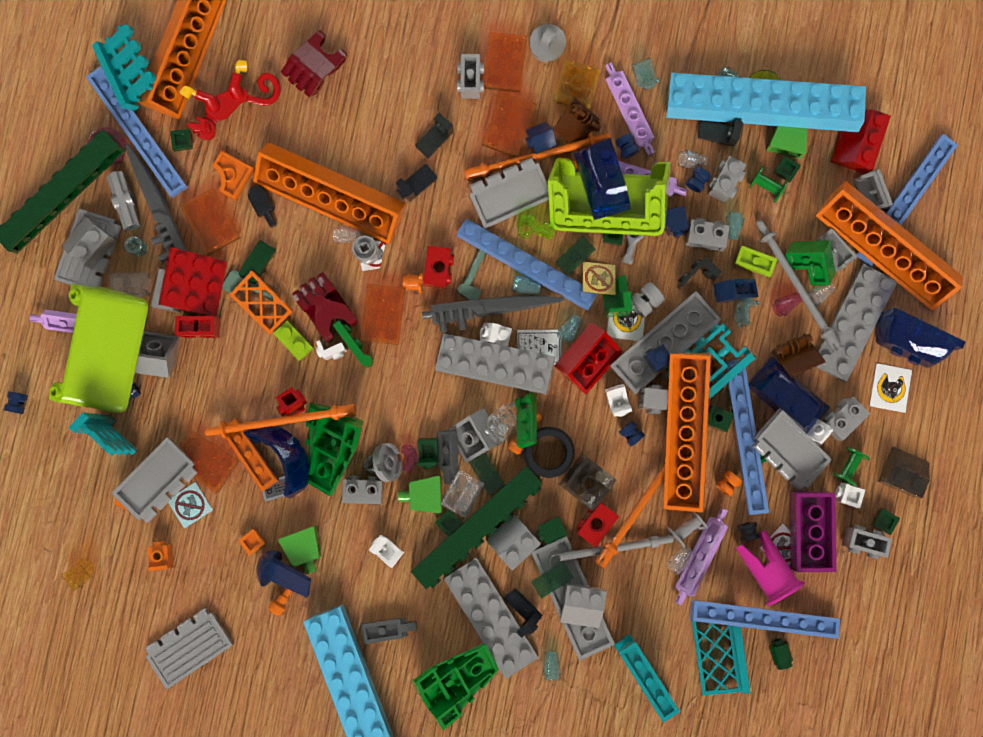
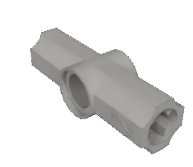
[107,171,141,230]

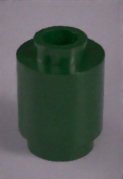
[769,638,793,670]

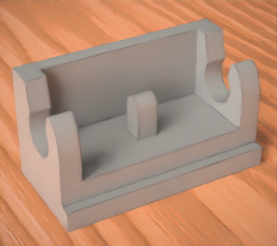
[854,169,893,210]
[816,228,857,273]

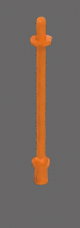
[464,133,611,181]
[204,403,357,438]
[594,464,665,569]

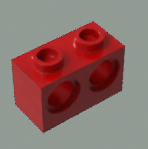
[175,316,220,338]

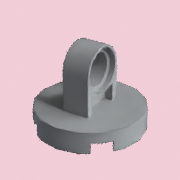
[529,24,566,63]
[364,443,402,482]

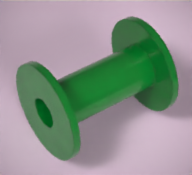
[748,166,789,203]
[832,447,870,486]

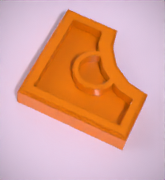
[212,150,255,201]

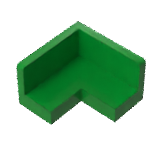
[786,240,836,285]
[603,275,633,318]

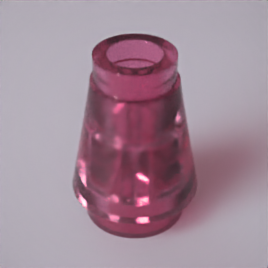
[772,292,802,317]

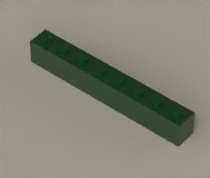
[0,130,126,254]
[411,466,542,589]

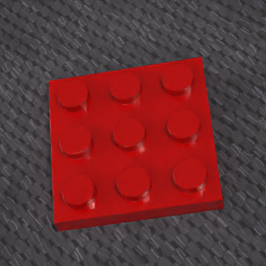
[158,247,227,317]

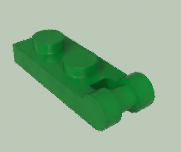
[333,321,373,367]
[515,392,537,449]

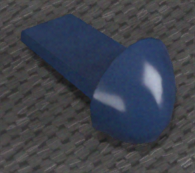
[256,550,311,598]

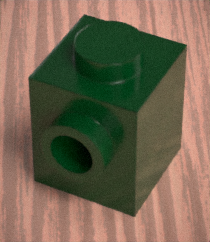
[708,405,734,432]
[536,516,568,545]

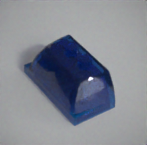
[574,138,631,220]
[875,307,966,368]
[748,357,831,434]

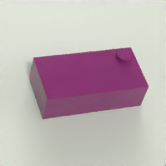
[790,491,837,572]

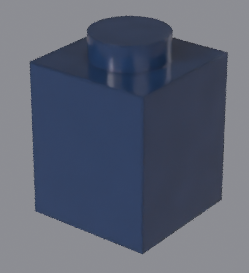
[525,122,557,154]
[644,344,670,372]

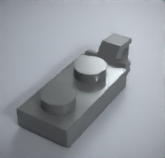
[438,430,459,484]
[361,617,417,644]

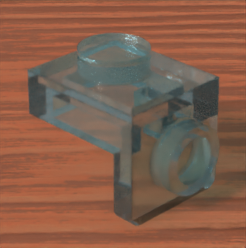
[631,58,660,90]
[735,298,760,327]

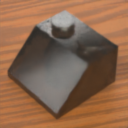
[878,447,930,498]
[559,454,616,511]

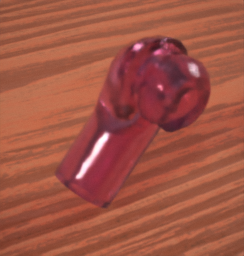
[401,444,418,474]

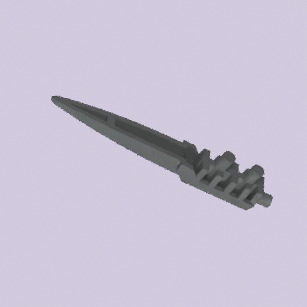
[124,143,188,263]
[422,296,565,333]

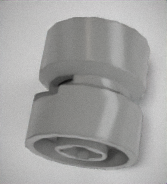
[352,235,380,265]
[631,282,665,318]

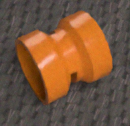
[715,470,743,497]

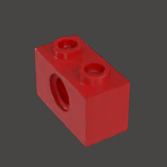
[423,246,454,289]
[576,502,619,548]

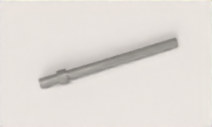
[559,535,674,561]

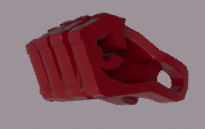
[281,30,348,97]
[292,272,358,343]

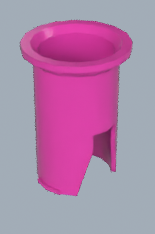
[735,530,806,606]

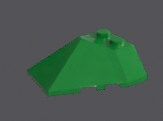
[305,403,364,496]
[411,643,499,730]

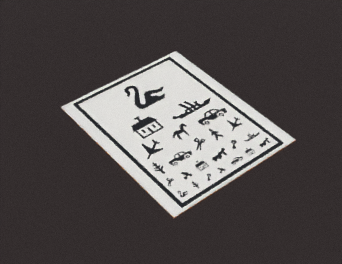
[517,330,561,365]

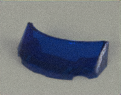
[244,426,310,498]

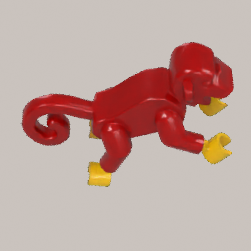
[180,60,281,140]

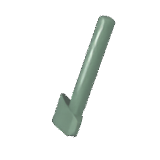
[457,249,486,300]
[222,270,280,301]

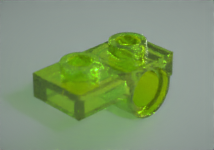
[517,214,556,241]

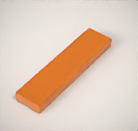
[226,418,279,492]

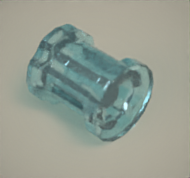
[125,236,148,257]

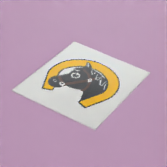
[607,300,646,341]
[870,363,912,413]

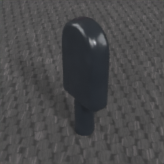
[248,185,277,228]

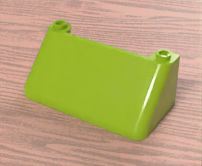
[548,158,671,236]
[49,283,148,413]

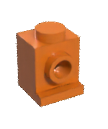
[147,541,174,571]

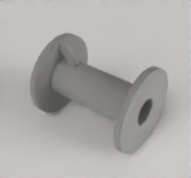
[667,511,708,548]

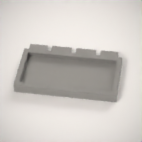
[469,157,549,229]
[54,208,122,287]
[752,409,832,491]
[112,437,198,523]
[146,608,234,690]

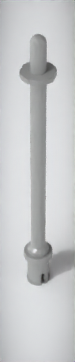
[756,220,844,353]

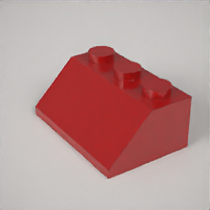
[830,109,891,174]
[554,323,623,394]

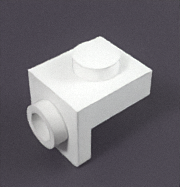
[480,323,512,346]
[315,340,347,360]
[605,384,632,417]
[806,419,833,447]
[835,483,865,509]
[369,535,404,568]

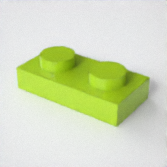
[734,246,777,278]
[273,321,314,361]

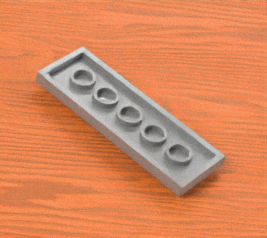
[816,264,897,382]
[610,291,722,395]
[435,333,555,395]
[532,536,615,661]
[443,557,539,679]

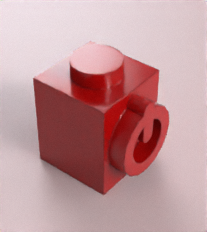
[276,387,307,417]

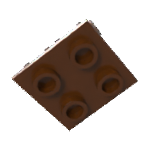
[552,97,601,150]
[772,334,826,377]

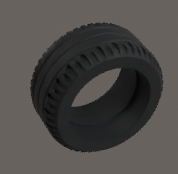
[523,427,575,478]

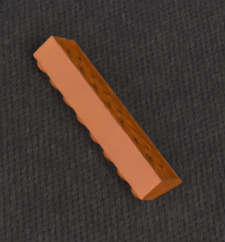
[138,0,227,119]
[253,142,406,244]
[816,180,963,311]
[663,352,712,512]

